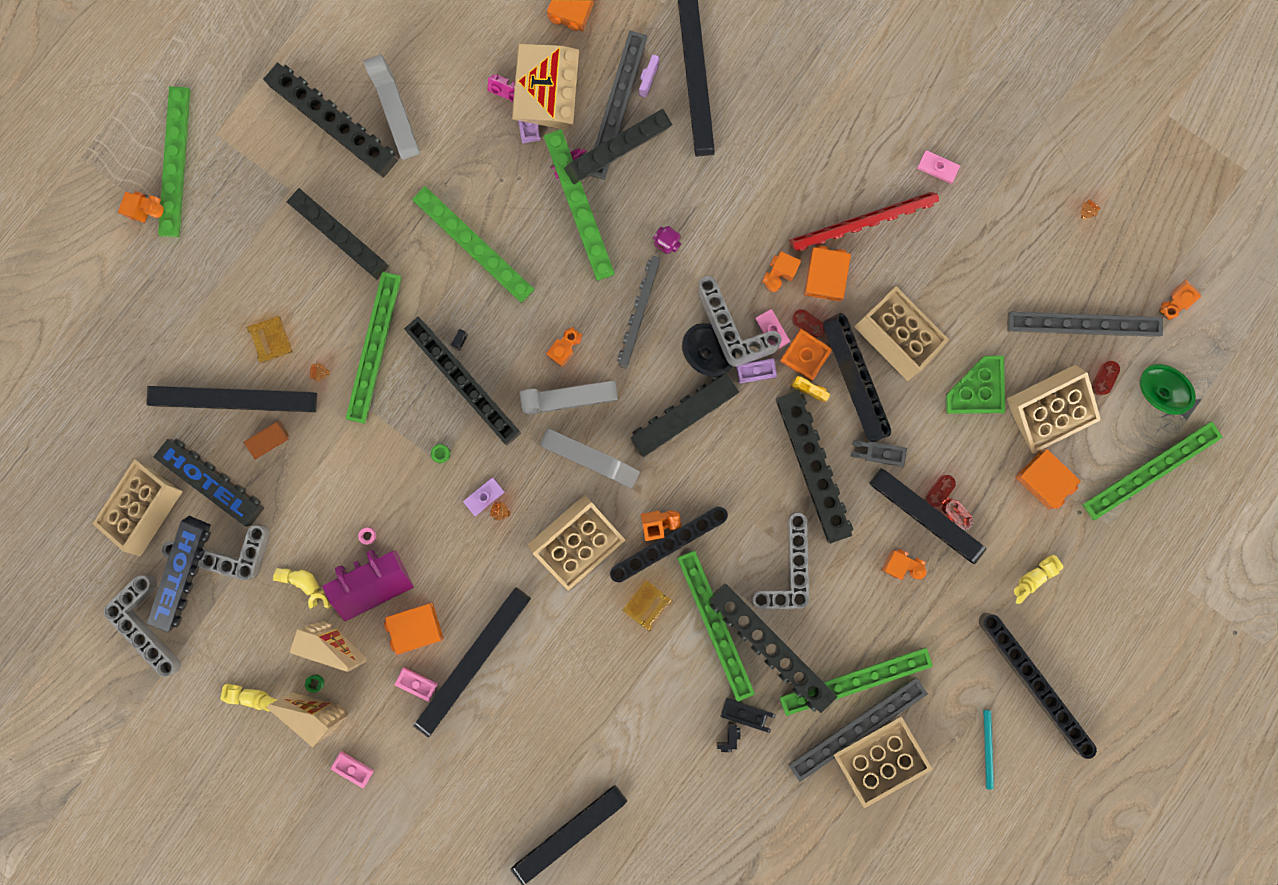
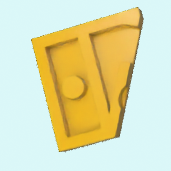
[790,376,830,403]

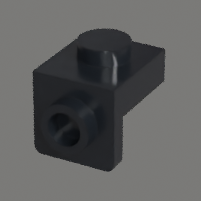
[716,722,741,752]

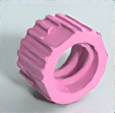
[358,527,377,545]

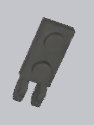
[851,441,907,467]

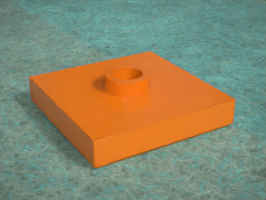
[780,329,832,382]

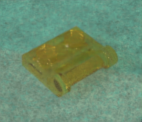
[246,316,293,363]
[622,580,673,632]

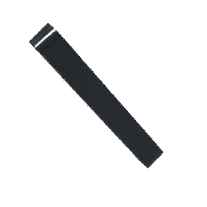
[678,0,715,157]
[146,386,317,412]
[413,587,531,738]
[979,613,1097,759]

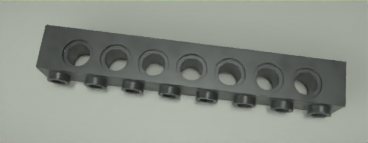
[263,62,398,178]
[404,316,522,446]
[776,390,853,544]
[709,583,837,713]

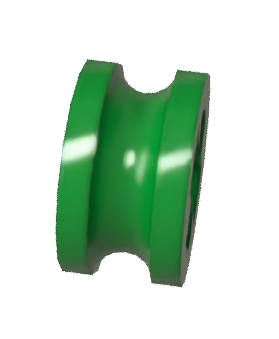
[305,674,324,693]

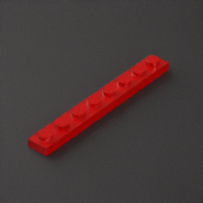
[789,192,939,251]

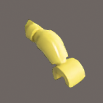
[1014,555,1063,604]
[273,568,332,609]
[221,684,277,712]

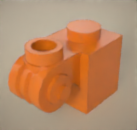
[118,191,164,223]
[762,251,801,292]
[1159,279,1202,320]
[546,327,583,368]
[641,510,682,541]
[881,549,927,580]

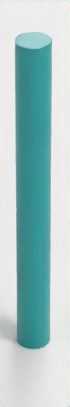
[983,710,994,790]

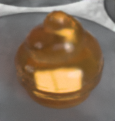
[1081,199,1101,219]
[310,362,330,382]
[490,502,511,521]

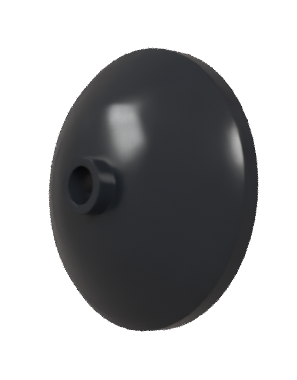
[682,323,736,377]

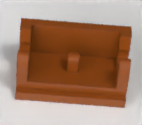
[243,420,289,460]

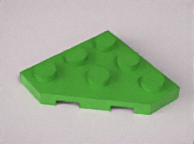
[946,356,1005,414]

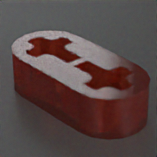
[792,309,825,338]
[1092,361,1120,396]
[925,475,956,507]
[942,498,974,530]

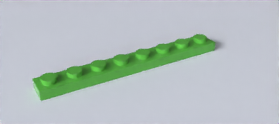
[158,87,190,237]
[544,129,615,281]
[412,186,534,304]
[346,272,402,424]
[1082,422,1223,520]
[677,550,755,702]
[779,647,933,716]

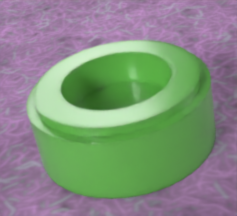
[431,444,451,463]

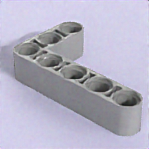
[363,54,420,160]
[698,276,782,367]
[519,381,618,415]
[539,428,640,489]
[751,513,809,609]
[161,525,270,580]
[103,575,181,677]

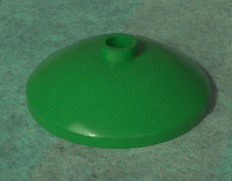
[1139,364,1196,415]

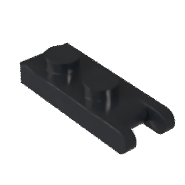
[720,697,776,733]

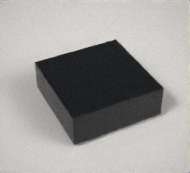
[451,328,468,351]

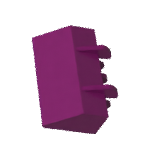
[322,550,414,622]

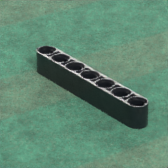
[823,313,891,442]
[869,468,987,564]
[610,507,728,583]
[510,785,628,885]

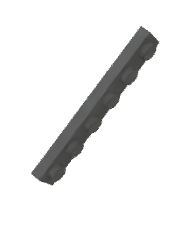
[617,256,660,369]

